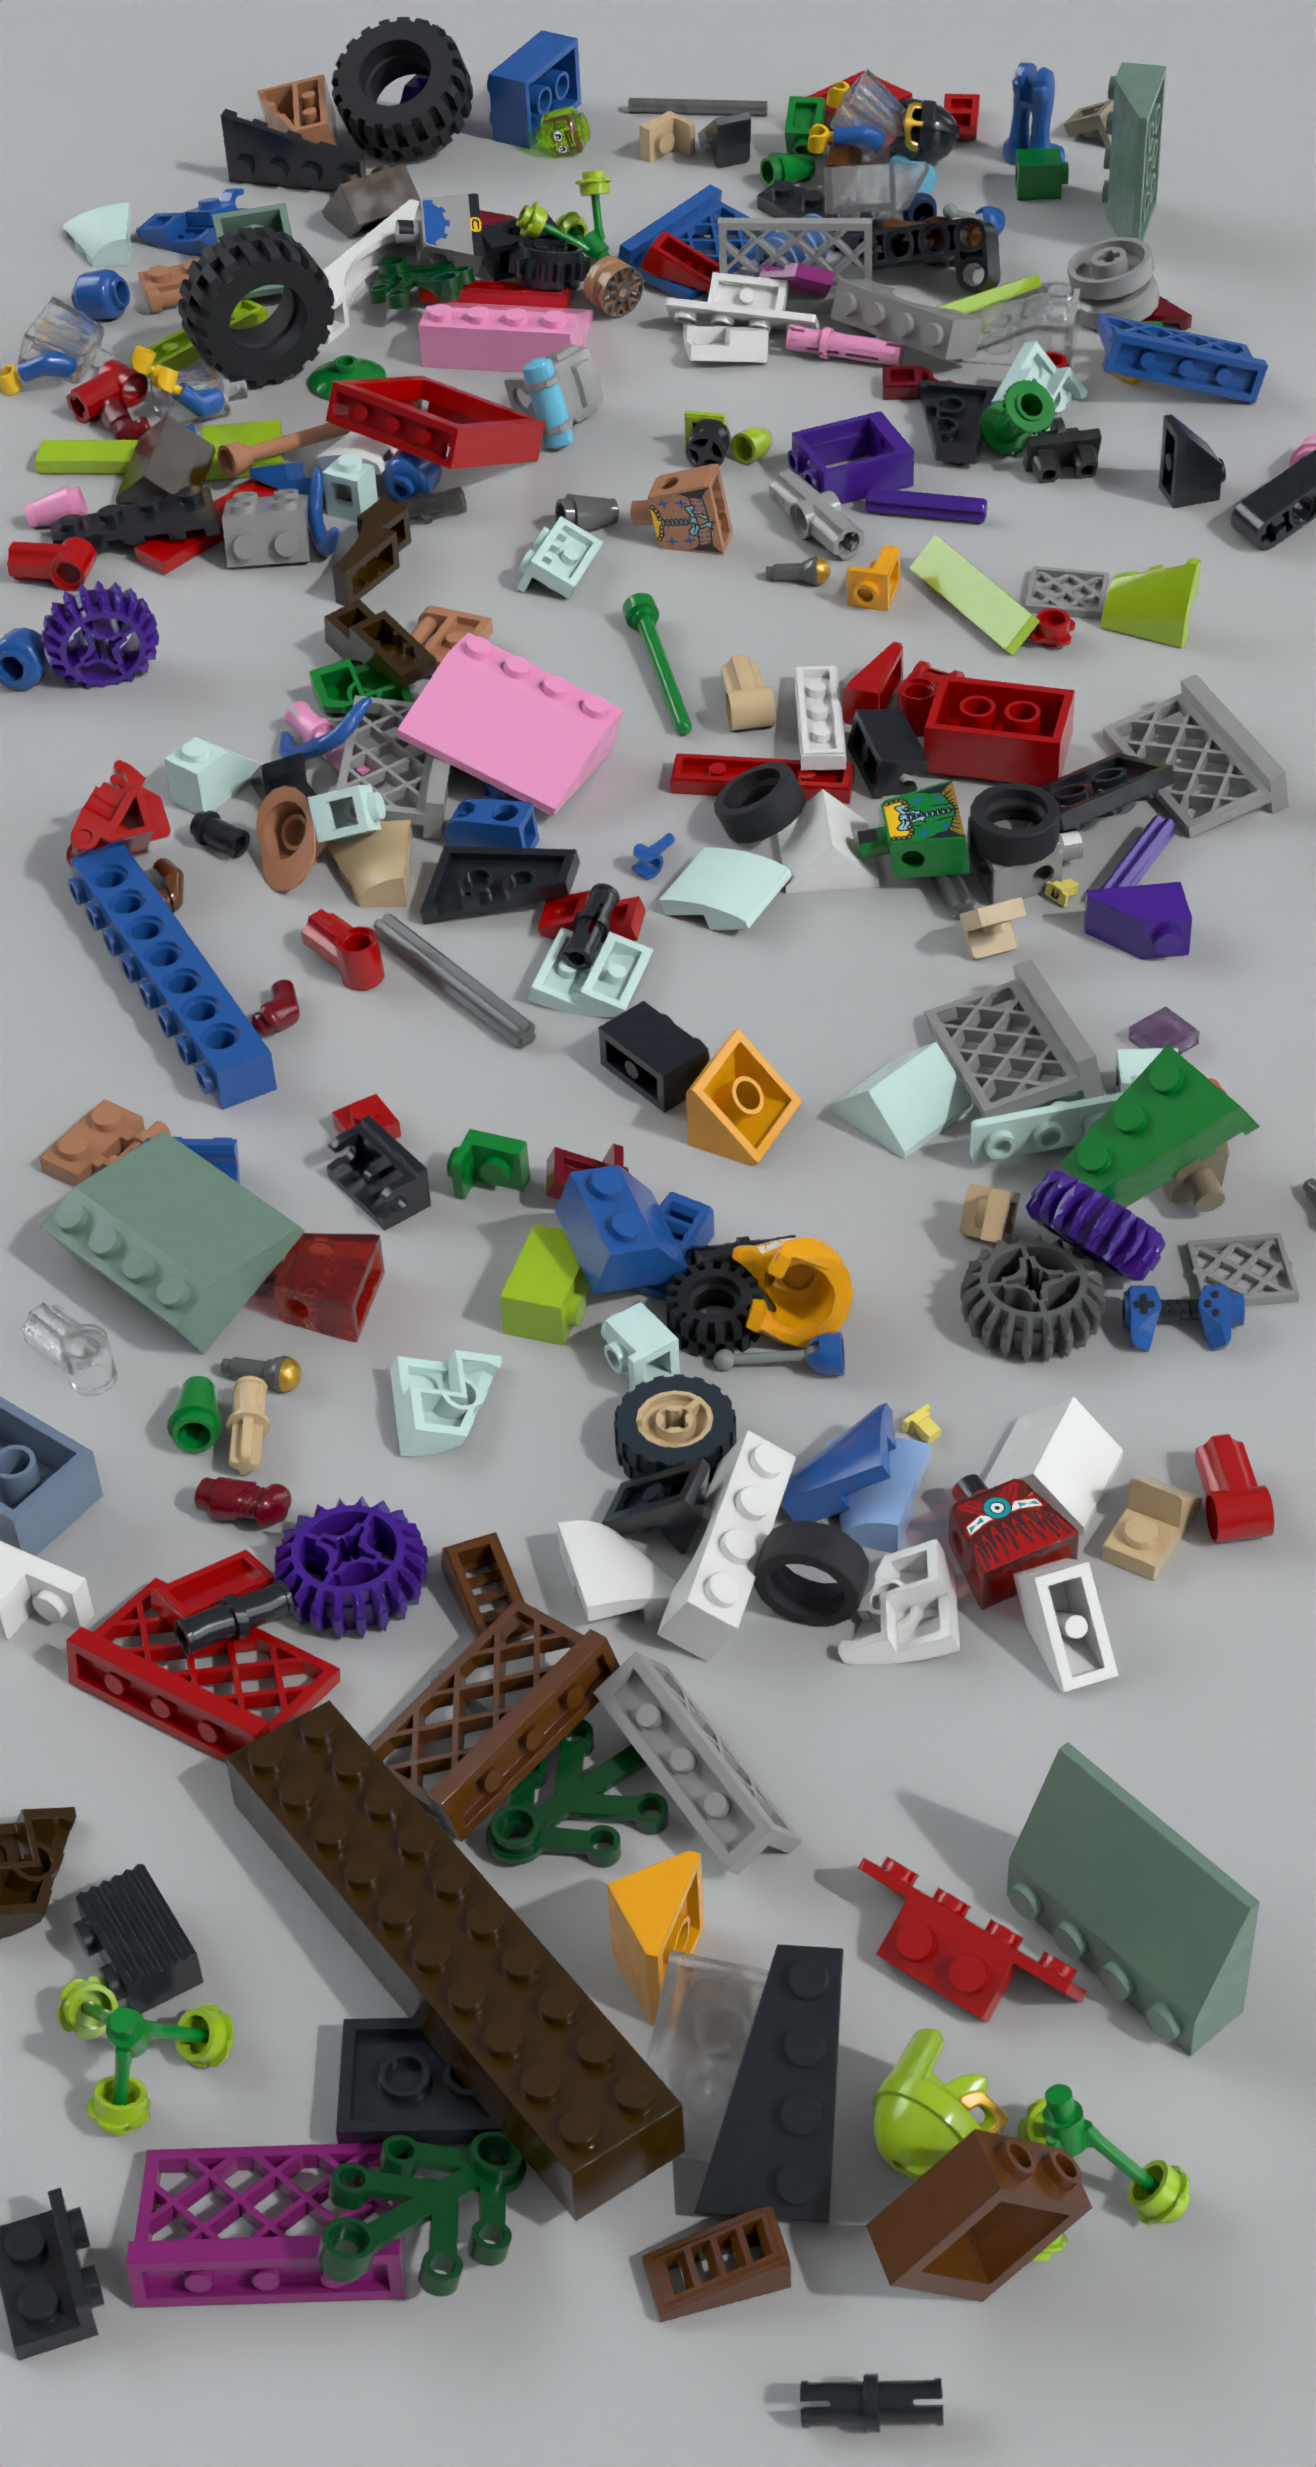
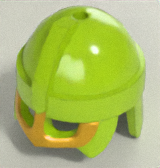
[872,2028,1009,2181]

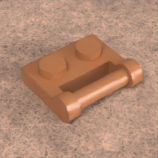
[138,259,199,313]
[411,606,493,674]

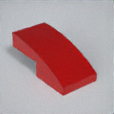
[944,94,980,140]
[537,890,646,944]

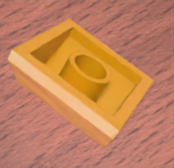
[686,1028,803,1166]
[607,1850,704,2029]

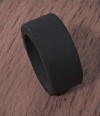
[714,762,806,844]
[969,783,1060,866]
[754,1520,869,1627]

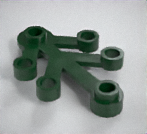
[368,257,475,309]
[486,1719,669,1868]
[317,2131,527,2297]

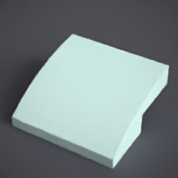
[659,847,792,930]
[527,927,654,1018]

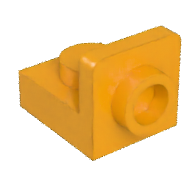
[846,545,901,611]

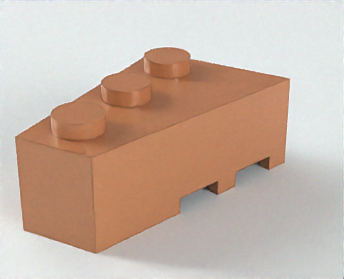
[257,74,338,147]

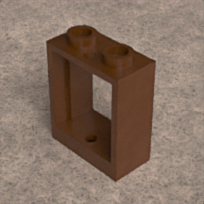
[866,2129,1093,2302]

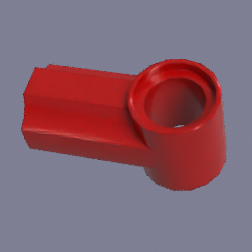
[66,359,148,424]
[7,537,97,591]
[301,909,385,991]
[1195,1434,1275,1543]

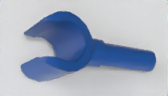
[632,833,675,879]

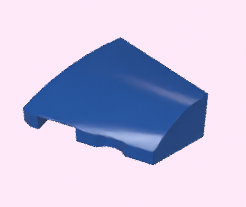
[781,1402,896,1522]

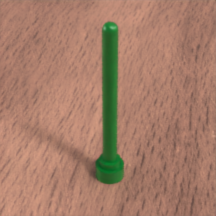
[622,593,692,735]

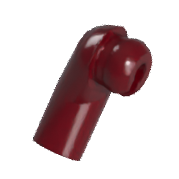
[251,979,300,1037]

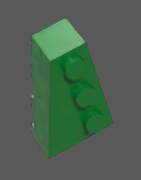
[1061,1044,1260,1208]

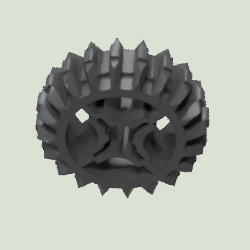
[960,1234,1106,1363]

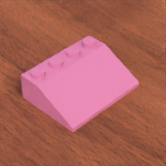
[418,302,594,373]
[395,632,624,816]

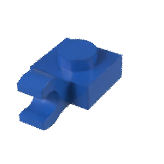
[185,188,247,226]

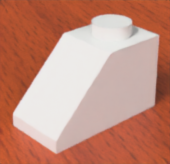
[1013,1558,1119,1692]

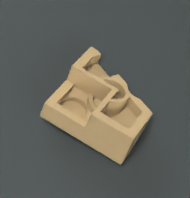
[325,820,412,907]

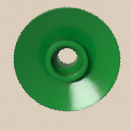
[309,355,386,401]

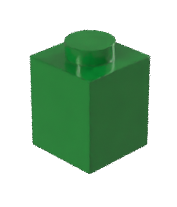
[1015,148,1069,200]

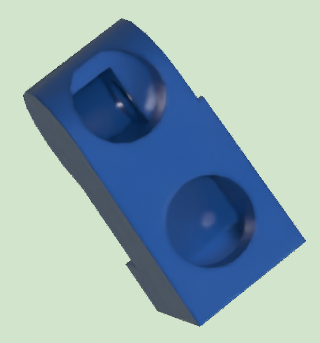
[445,798,540,848]

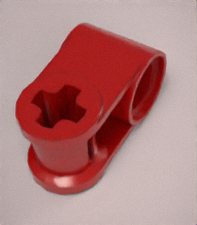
[897,660,965,737]

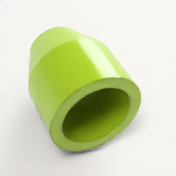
[730,427,773,465]

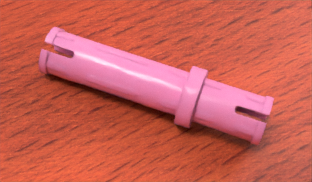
[786,325,905,366]
[285,701,373,777]

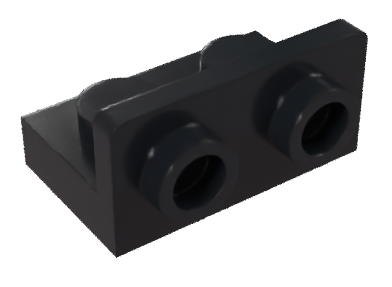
[0,2187,105,2361]

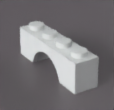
[657,1430,796,1661]

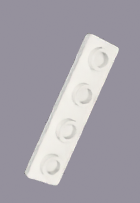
[665,272,820,334]

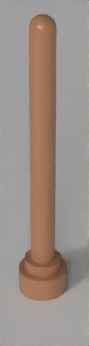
[217,422,350,477]

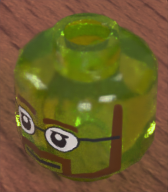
[536,106,590,158]

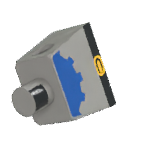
[395,193,484,276]

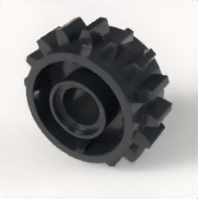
[508,239,591,291]

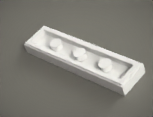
[794,666,846,770]

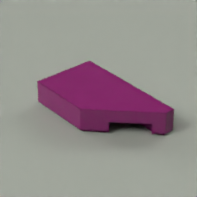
[759,263,835,297]

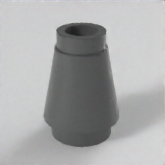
[555,494,619,531]

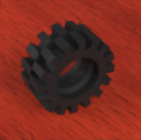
[666,1261,762,1360]

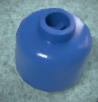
[71,269,130,321]
[382,449,442,505]
[0,627,51,691]

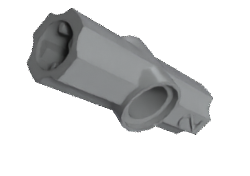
[769,469,864,561]

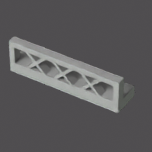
[593,1652,802,1875]

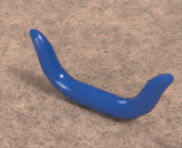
[307,467,340,557]
[278,697,372,762]

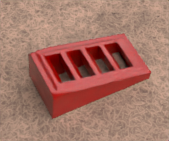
[641,231,720,293]
[843,642,903,725]

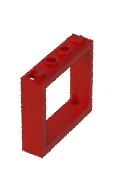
[326,376,546,469]

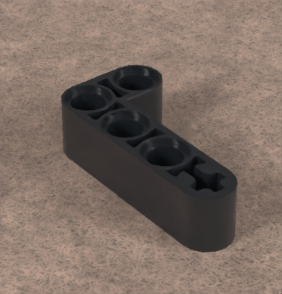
[848,217,1001,293]
[1231,450,1316,550]

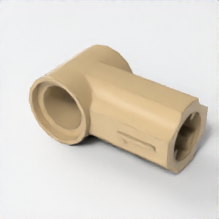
[721,654,776,731]

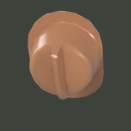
[256,786,326,892]

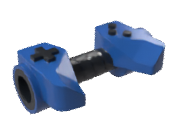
[1122,1285,1245,1352]

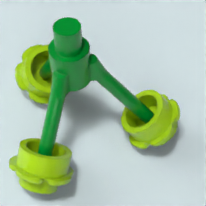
[516,170,612,262]
[57,1975,234,2136]
[1018,2084,1191,2261]

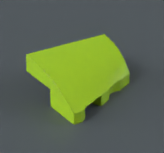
[1101,558,1201,648]

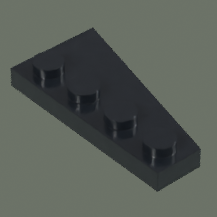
[220,109,366,192]
[757,180,898,252]
[50,485,221,550]
[695,1944,844,2223]

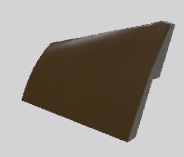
[0,1807,77,1939]

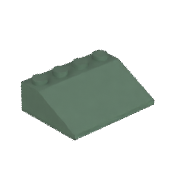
[1102,62,1166,241]
[40,1131,305,1354]
[1007,1742,1260,2056]

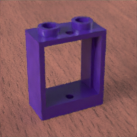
[788,411,914,504]

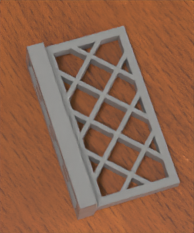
[718,218,872,314]
[1103,674,1289,838]
[336,695,453,840]
[924,959,1104,1118]

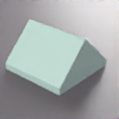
[831,1041,973,1159]

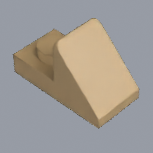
[1101,1476,1202,1582]

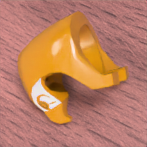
[732,1237,854,1348]

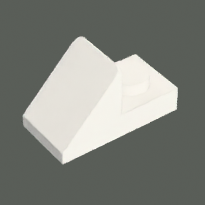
[0,1541,95,1640]

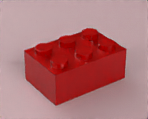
[924,675,1075,787]

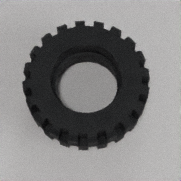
[331,17,473,162]
[178,227,335,387]

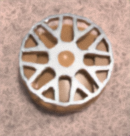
[584,256,644,318]

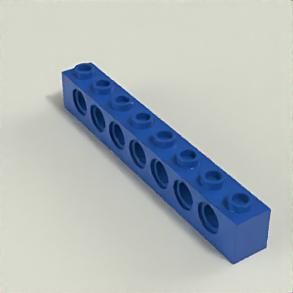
[68,841,277,1110]

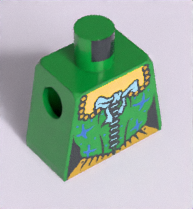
[857,781,970,879]

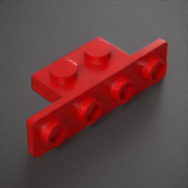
[858,1856,1088,2022]

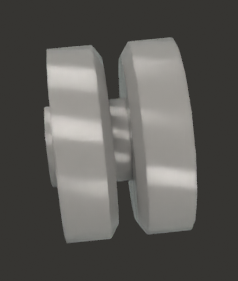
[1067,237,1160,330]

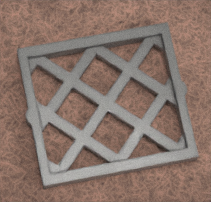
[1024,566,1109,619]
[1186,1233,1300,1306]

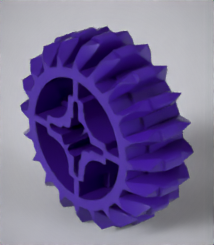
[41,581,159,690]
[1025,1171,1166,1281]
[273,1496,428,1640]

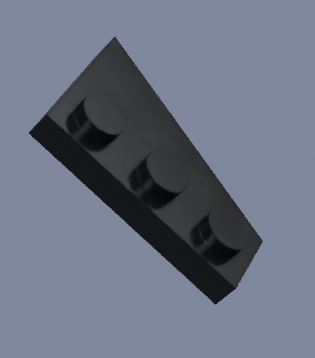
[919,380,997,465]
[420,846,580,925]

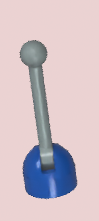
[943,203,1005,235]
[714,1332,845,1376]

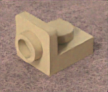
[639,111,695,163]
[959,897,1027,960]
[959,1184,1021,1244]

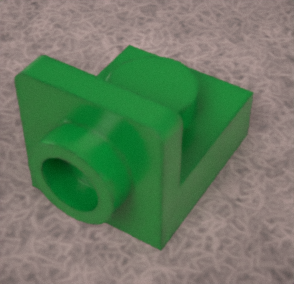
[784,96,826,155]
[447,1129,530,1199]

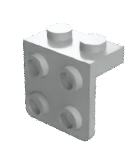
[222,489,311,568]

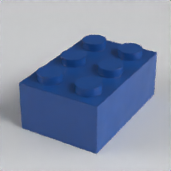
[487,30,581,149]

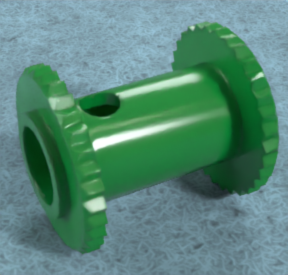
[980,380,1055,456]

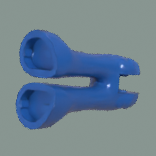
[1002,62,1065,165]

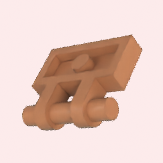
[39,1099,170,1187]

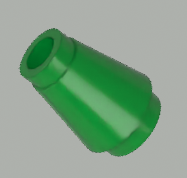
[760,152,816,187]
[167,1376,222,1453]

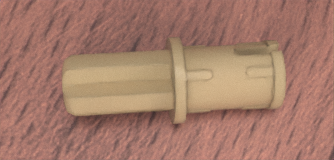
[226,1376,270,1476]

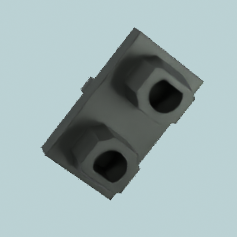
[1023,417,1102,484]

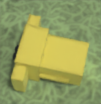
[1044,878,1079,907]
[901,1404,941,1443]

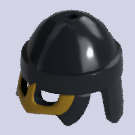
[888,98,960,165]

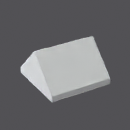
[777,789,879,894]
[978,1396,1123,1535]

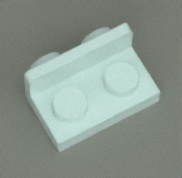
[517,516,603,599]

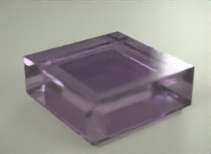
[1128,1006,1200,1055]

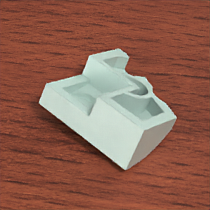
[63,202,132,267]
[991,341,1088,414]
[390,1350,502,1456]

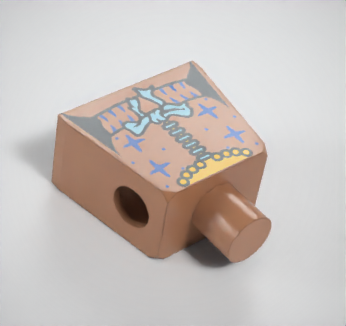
[630,464,733,555]

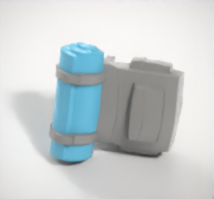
[504,345,604,449]

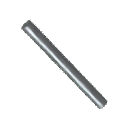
[628,98,768,116]

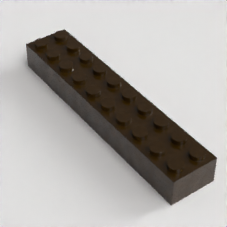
[226,1700,685,2221]

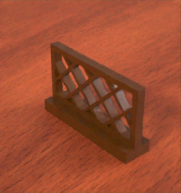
[369,1598,620,1842]

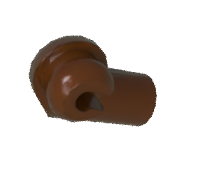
[152,858,184,913]

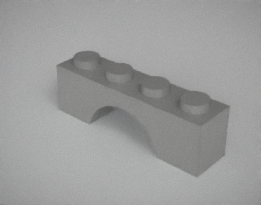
[830,279,983,360]

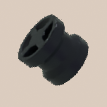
[685,419,731,467]

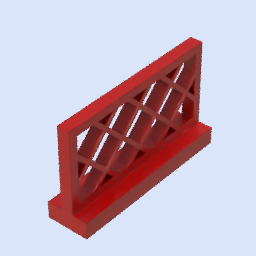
[66,1578,340,1764]

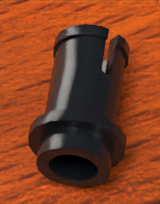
[190,810,250,858]

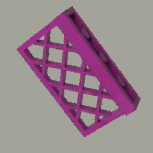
[126,2142,406,2308]

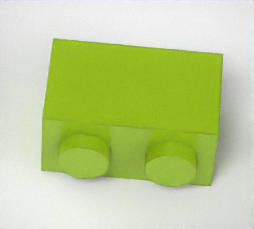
[500,1224,591,1346]

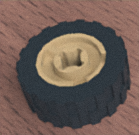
[614,1374,737,1487]

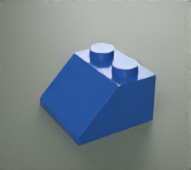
[555,1165,688,1295]

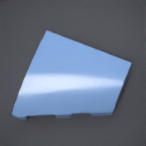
[825,1437,931,1553]

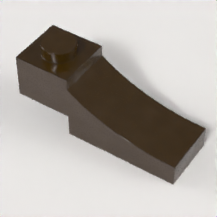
[332,498,411,606]
[324,599,436,689]

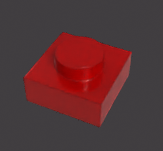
[332,1094,401,1139]

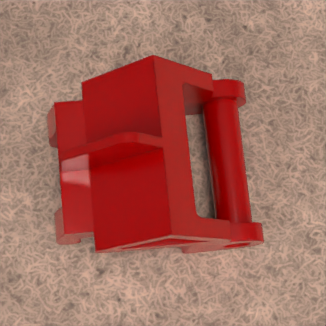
[66,760,171,868]

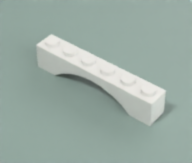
[323,199,419,344]

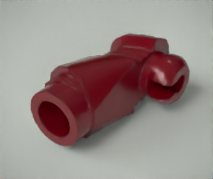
[101,398,151,440]
[194,1477,292,1527]

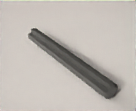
[373,914,536,1048]

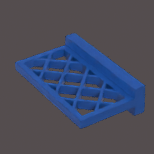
[618,184,776,300]
[1095,313,1268,403]

